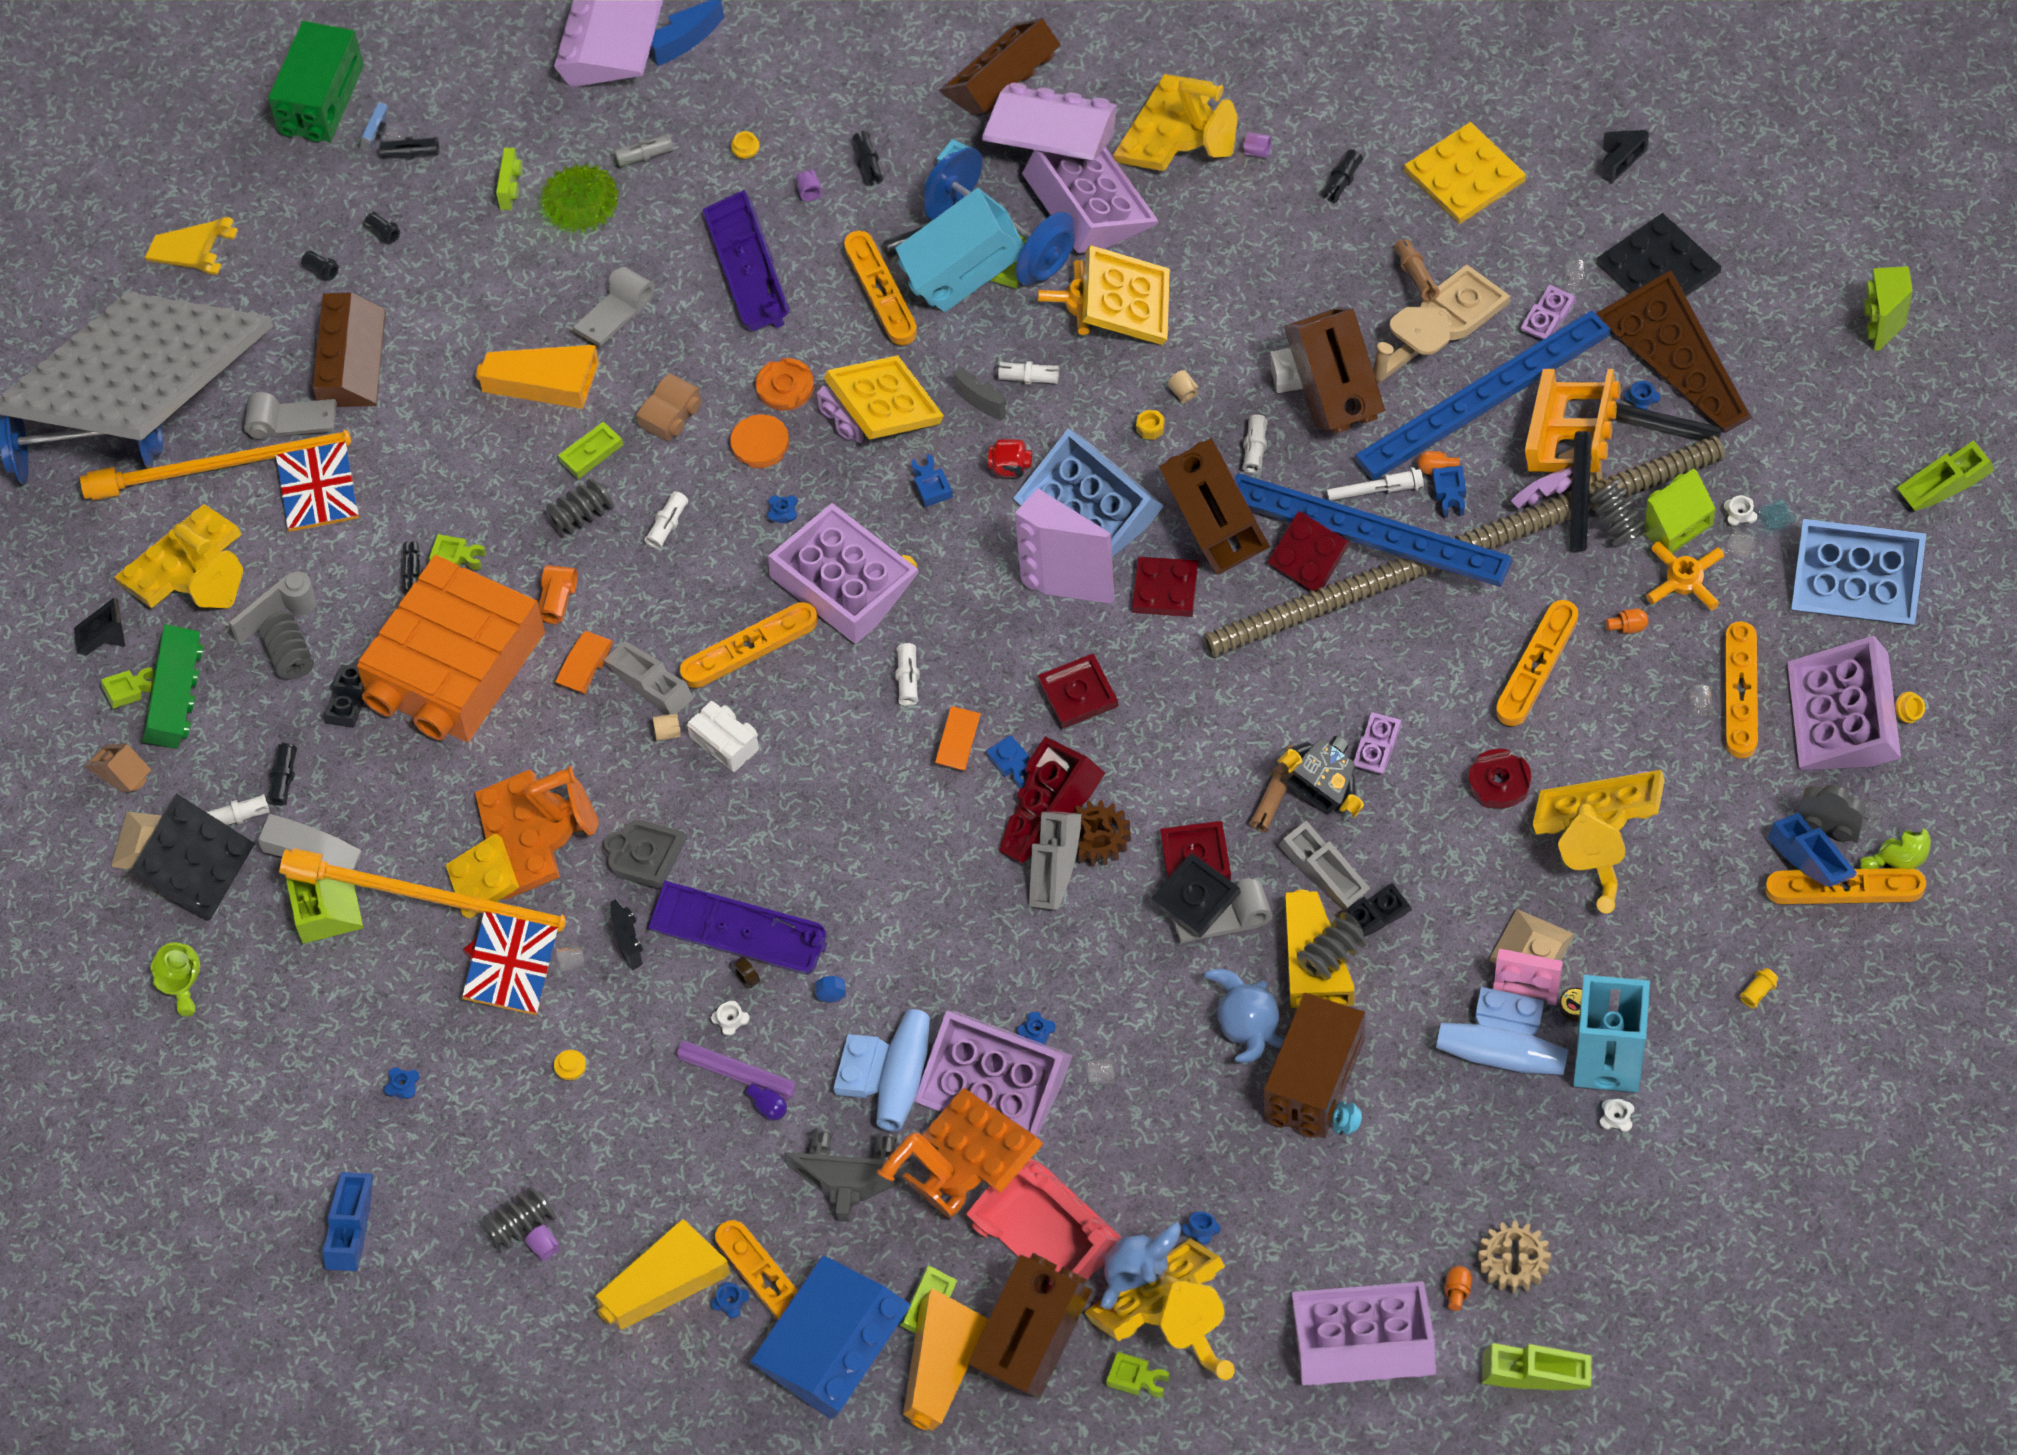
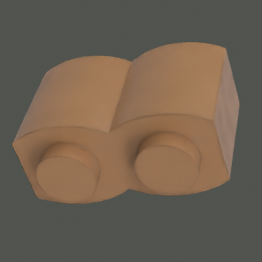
[636,373,701,442]

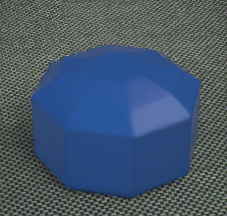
[815,976,846,1003]

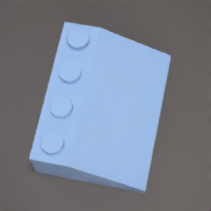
[1013,428,1164,557]
[1791,519,1926,625]

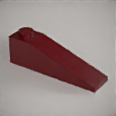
[999,736,1105,864]

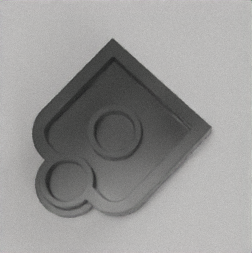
[1799,784,1866,843]
[603,820,687,889]

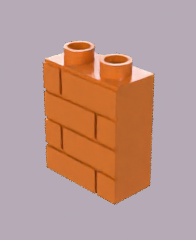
[357,555,545,743]

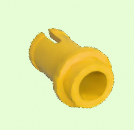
[1739,968,1778,1009]

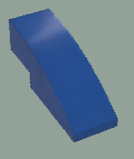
[649,0,724,66]
[1768,813,1857,887]
[322,1172,373,1271]

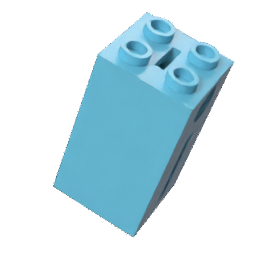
[895,188,1024,312]
[1573,975,1650,1093]

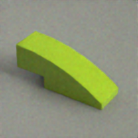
[1897,440,1994,511]
[1482,1343,1592,1390]

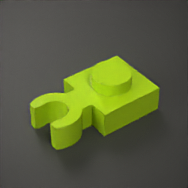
[429,534,486,570]
[101,667,153,709]
[1107,1352,1170,1398]

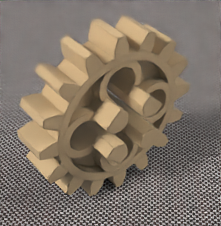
[1478,1221,1551,1293]

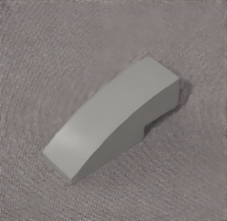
[603,641,694,715]
[1029,812,1082,910]
[258,814,362,870]
[1278,820,1370,909]

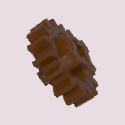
[1075,800,1131,866]

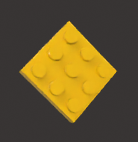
[1404,122,1526,224]
[1082,245,1170,345]
[824,355,944,440]

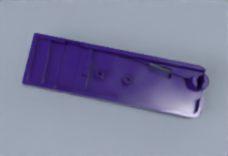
[702,189,790,331]
[648,881,827,974]

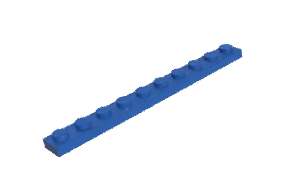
[1355,310,1610,481]
[1235,473,1513,587]

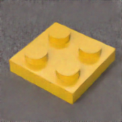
[446,834,519,919]

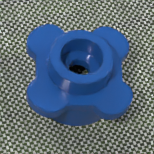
[1624,381,1660,410]
[768,495,798,523]
[1018,1012,1056,1044]
[384,1067,420,1099]
[1181,1211,1221,1245]
[711,1282,750,1318]

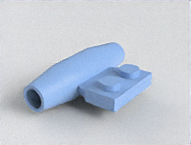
[1436,987,1568,1075]
[833,1009,930,1132]

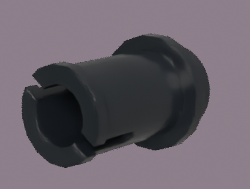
[364,211,400,243]
[301,250,339,280]

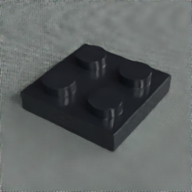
[1151,853,1241,938]

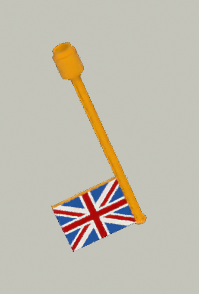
[80,429,359,532]
[279,848,566,1015]

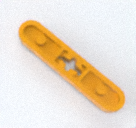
[844,230,917,346]
[1496,600,1579,726]
[680,602,818,688]
[1725,621,1758,759]
[1765,868,1926,904]
[715,1220,798,1321]

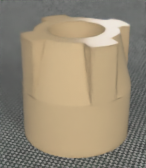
[1167,370,1199,404]
[653,713,681,741]

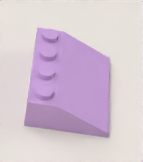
[554,0,663,87]
[983,83,1117,160]
[1022,147,1159,253]
[1015,488,1115,604]
[768,503,918,644]
[1788,636,1901,770]
[914,1011,1073,1136]
[1292,1281,1436,1385]

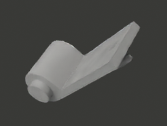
[573,267,655,347]
[244,392,337,439]
[229,572,317,644]
[1172,878,1273,943]

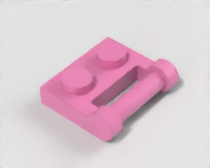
[1493,949,1563,1006]

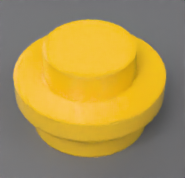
[731,131,760,159]
[1895,692,1925,723]
[554,1050,586,1080]

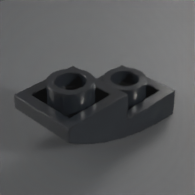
[324,664,365,728]
[1338,883,1412,937]
[610,899,643,971]

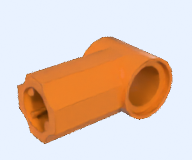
[538,565,578,625]

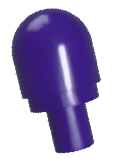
[746,1083,787,1121]

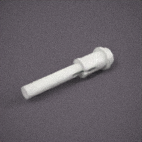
[1327,467,1424,501]

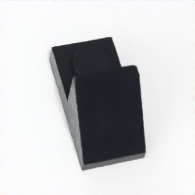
[1602,130,1649,184]
[74,598,125,656]

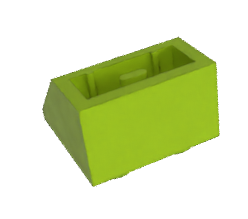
[1863,266,1913,351]
[1644,468,1716,553]
[285,875,364,944]

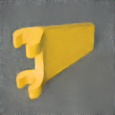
[145,217,238,275]

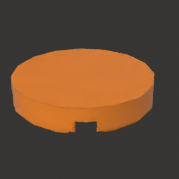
[756,358,814,411]
[730,414,790,468]

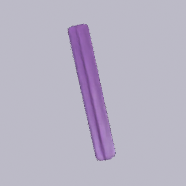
[677,1041,796,1099]

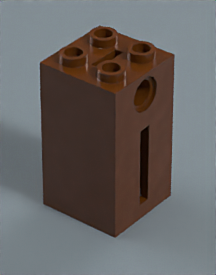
[1283,307,1386,433]
[1159,438,1270,575]
[1264,992,1365,1139]
[967,1252,1092,1398]

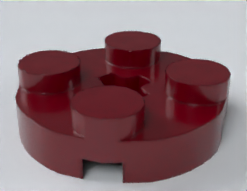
[1468,748,1532,808]

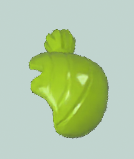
[1860,828,1931,869]
[151,942,201,1017]

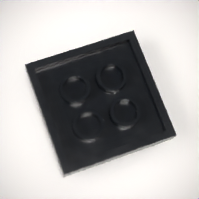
[1596,213,1721,296]
[128,794,255,921]

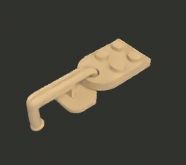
[1373,264,1510,383]

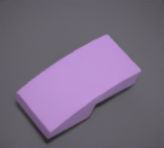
[1521,284,1576,340]
[817,385,864,443]
[1511,467,1573,509]
[1354,712,1402,775]

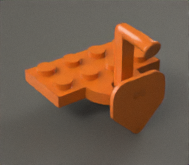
[475,766,599,900]
[877,1087,1043,1220]

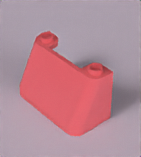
[966,1158,1122,1293]

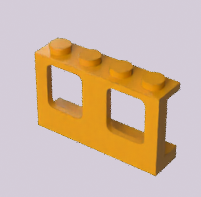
[1525,369,1621,472]

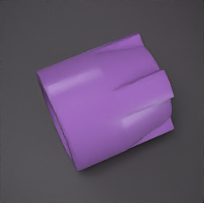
[1243,132,1272,158]
[796,169,823,202]
[525,1225,560,1262]

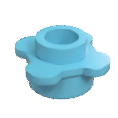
[1333,1101,1362,1135]

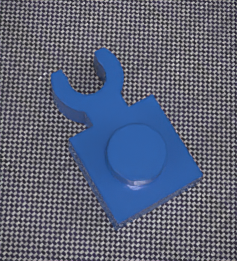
[911,454,953,507]
[1432,466,1467,517]
[986,735,1029,788]

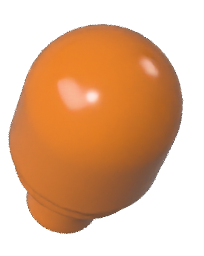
[1417,451,1459,475]
[1605,608,1649,634]
[1444,1266,1472,1311]

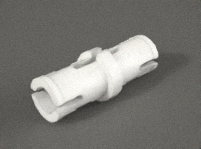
[999,361,1059,385]
[1242,414,1268,474]
[644,491,689,550]
[895,643,920,706]
[206,794,270,825]

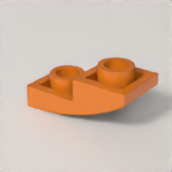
[556,630,613,695]
[935,706,981,772]

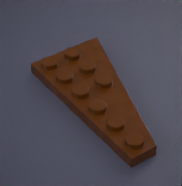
[1596,270,1752,432]

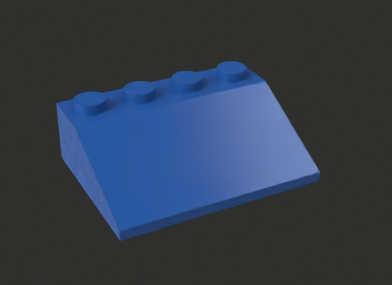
[750,1255,911,1420]

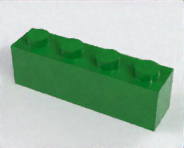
[142,624,204,749]

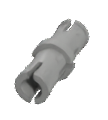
[614,133,674,167]

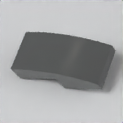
[953,367,1007,420]

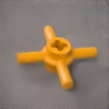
[1037,260,1089,335]
[1646,541,1724,611]

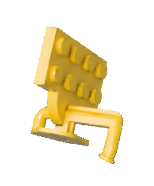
[1113,74,1238,171]
[114,504,243,608]
[1533,769,1665,914]
[1085,1238,1235,1380]

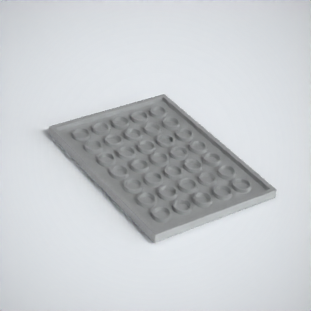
[0,292,273,440]

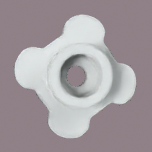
[1724,496,1757,526]
[711,1001,749,1036]
[1600,1099,1634,1132]

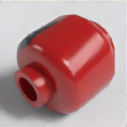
[988,439,1032,478]

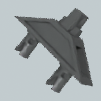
[785,1128,916,1222]

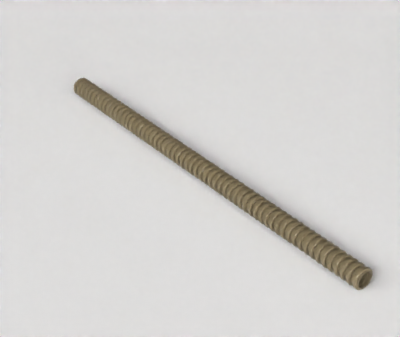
[1204,435,1725,658]

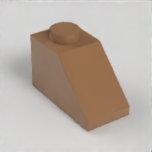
[85,744,151,792]

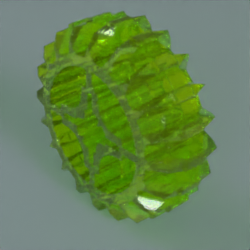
[541,162,619,234]

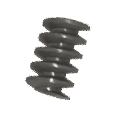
[1589,478,1649,546]
[546,479,614,538]
[260,611,314,680]
[1297,912,1367,980]
[482,1187,557,1253]

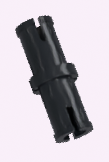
[852,131,883,186]
[380,137,439,159]
[1321,149,1363,203]
[267,743,297,806]

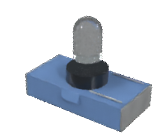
[360,102,404,152]

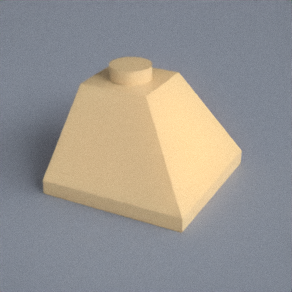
[111,812,161,869]
[1489,909,1574,964]

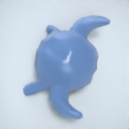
[1204,969,1285,1063]
[1101,1223,1181,1309]

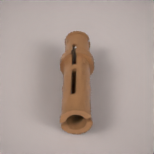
[1394,239,1440,302]
[1249,745,1293,833]

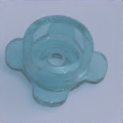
[1760,499,1796,530]

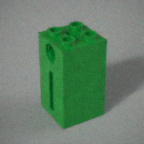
[268,21,364,143]

